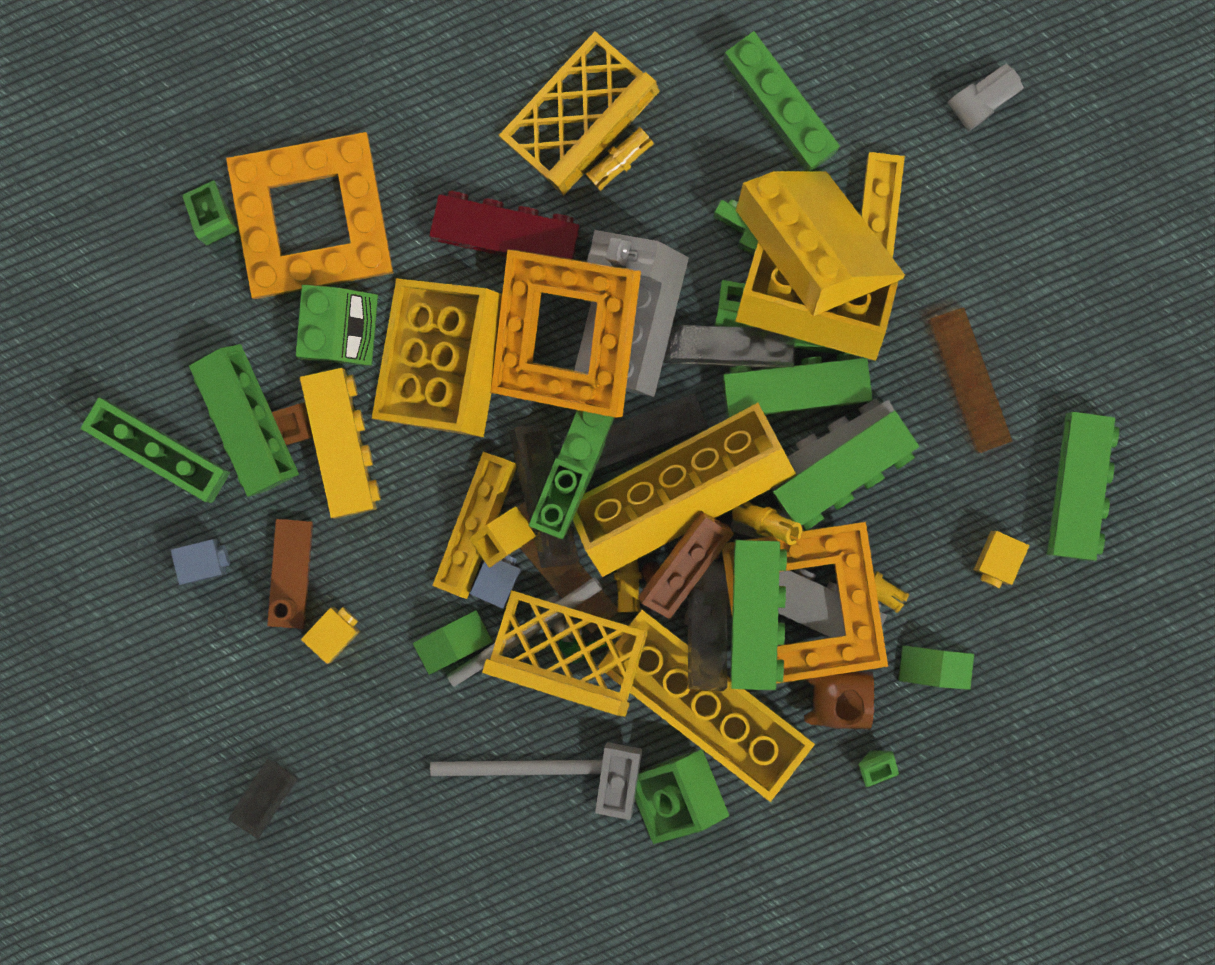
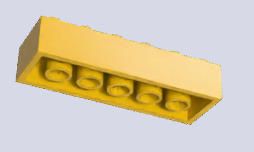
[573,403,797,577]
[597,609,815,802]

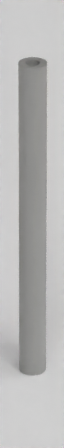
[447,577,602,687]
[430,760,603,776]

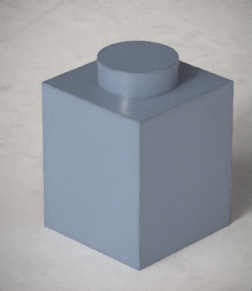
[171,539,230,585]
[470,555,522,608]

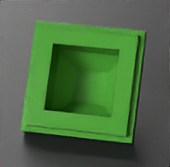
[858,751,899,787]

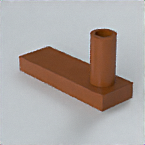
[638,511,734,619]
[267,519,313,629]

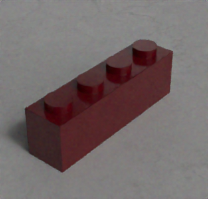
[429,191,580,259]

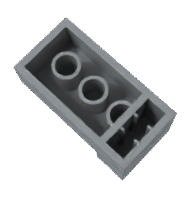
[574,230,689,397]

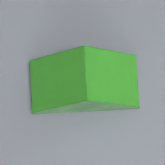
[182,180,238,245]
[413,610,493,675]
[898,645,974,690]

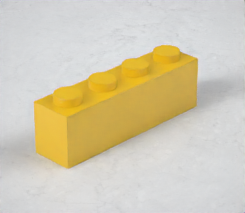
[300,368,381,519]

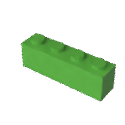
[723,31,840,171]
[189,344,299,497]
[722,353,873,419]
[80,398,231,503]
[771,410,920,531]
[1047,412,1119,561]
[730,540,787,690]

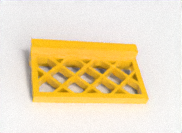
[499,31,660,196]
[482,590,648,717]

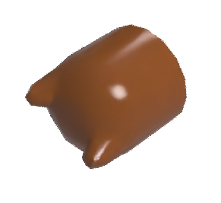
[804,670,874,729]

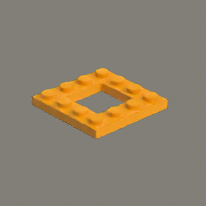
[226,132,394,299]
[491,250,641,418]
[722,522,888,684]

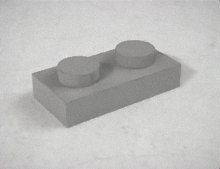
[595,742,642,820]

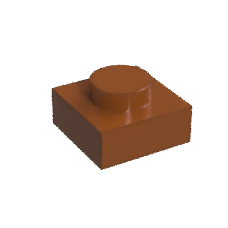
[272,402,313,445]

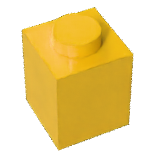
[469,506,536,568]
[974,531,1030,589]
[301,607,360,664]

